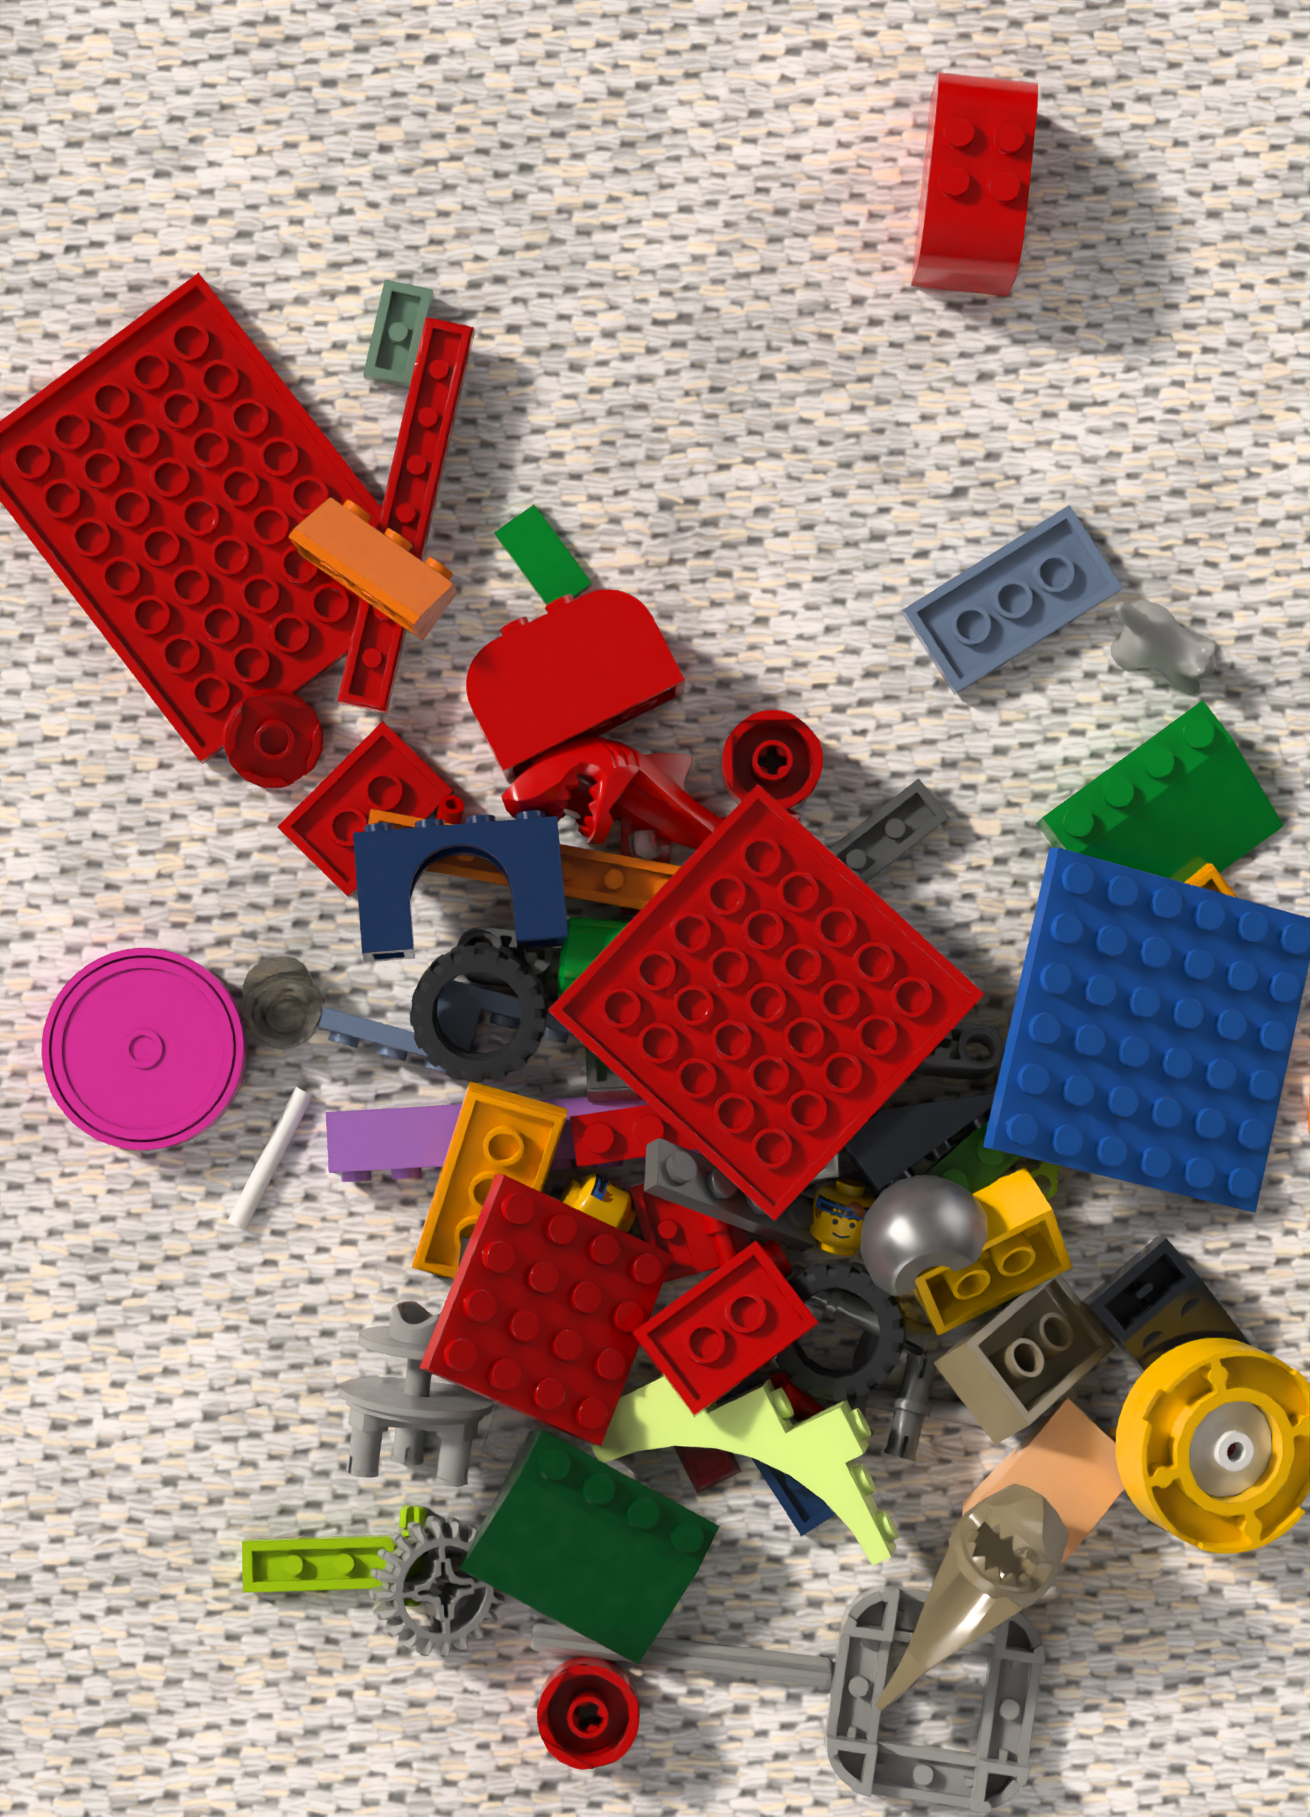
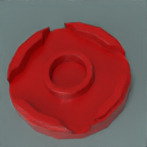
[223,689,323,788]

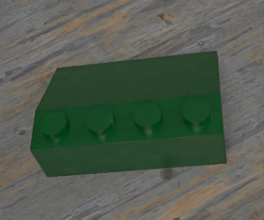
[460,1430,720,1665]

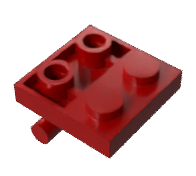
[630,1183,751,1283]

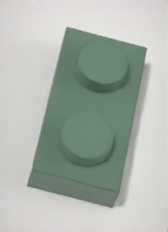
[363,279,434,388]

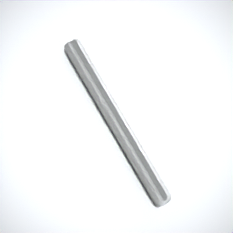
[530,1622,832,1687]

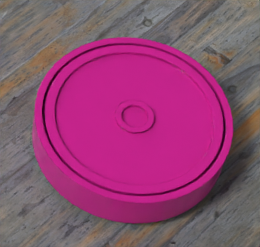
[41,948,248,1150]

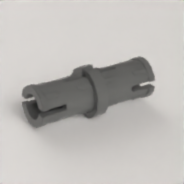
[884,1353,936,1461]

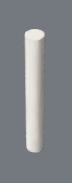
[227,1087,313,1230]

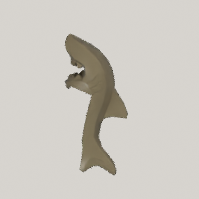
[876,1484,1068,1711]

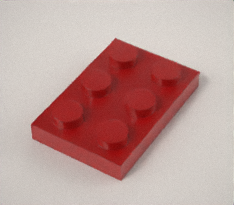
[277,721,454,898]
[633,1241,818,1418]

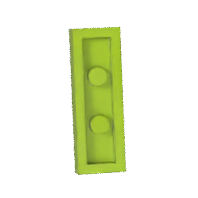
[242,1534,396,1593]

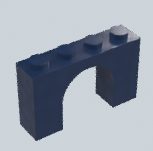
[353,810,568,963]

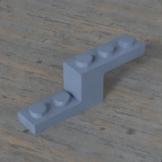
[319,980,574,1073]

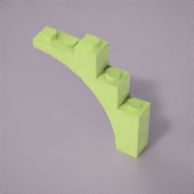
[590,1375,899,1565]

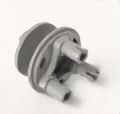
[339,1301,493,1487]

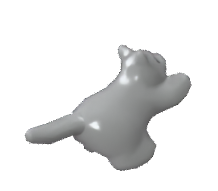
[1111,599,1218,695]

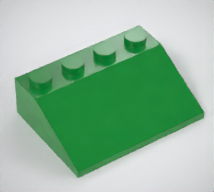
[1036,700,1284,882]

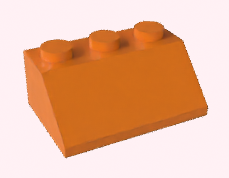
[289,497,457,641]

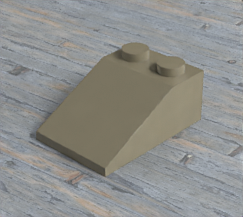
[933,1274,1116,1445]

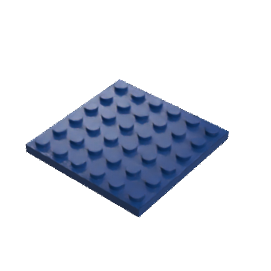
[983,848,1310,1213]

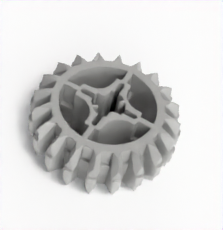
[369,1516,505,1657]

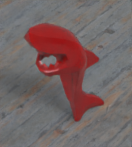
[501,736,801,850]

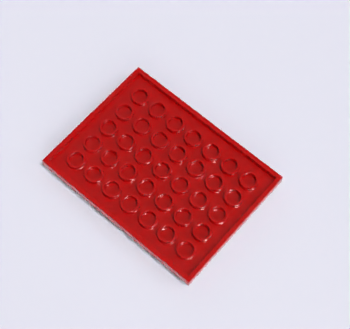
[0,272,424,764]

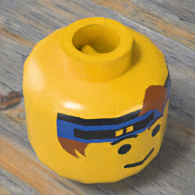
[559,1173,636,1233]
[810,1177,876,1256]

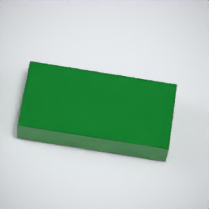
[494,504,592,606]

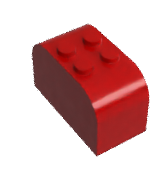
[911,72,1038,297]
[466,589,685,782]

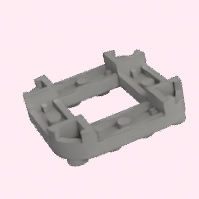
[824,1585,1045,1813]

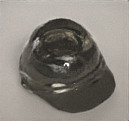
[243,956,325,1050]

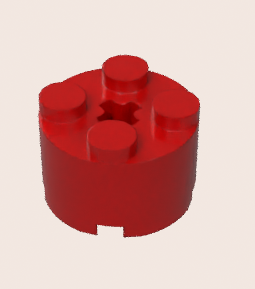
[721,710,823,812]
[537,1656,640,1770]

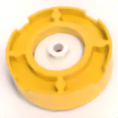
[1115,1338,1310,1554]

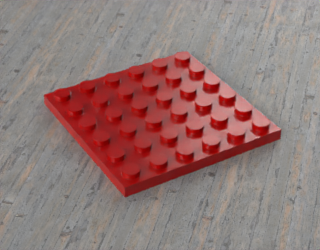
[547,784,985,1221]

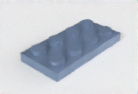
[901,505,1123,695]

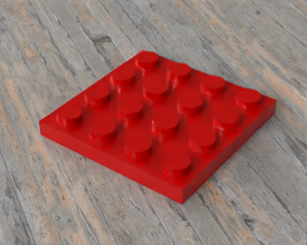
[419,1174,673,1446]

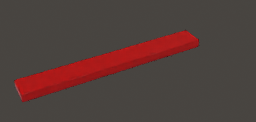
[337,317,475,714]

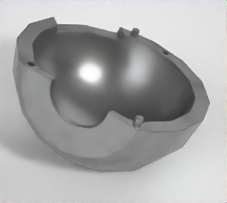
[860,1175,988,1296]

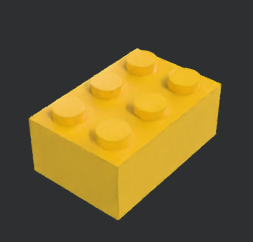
[912,1167,1073,1336]

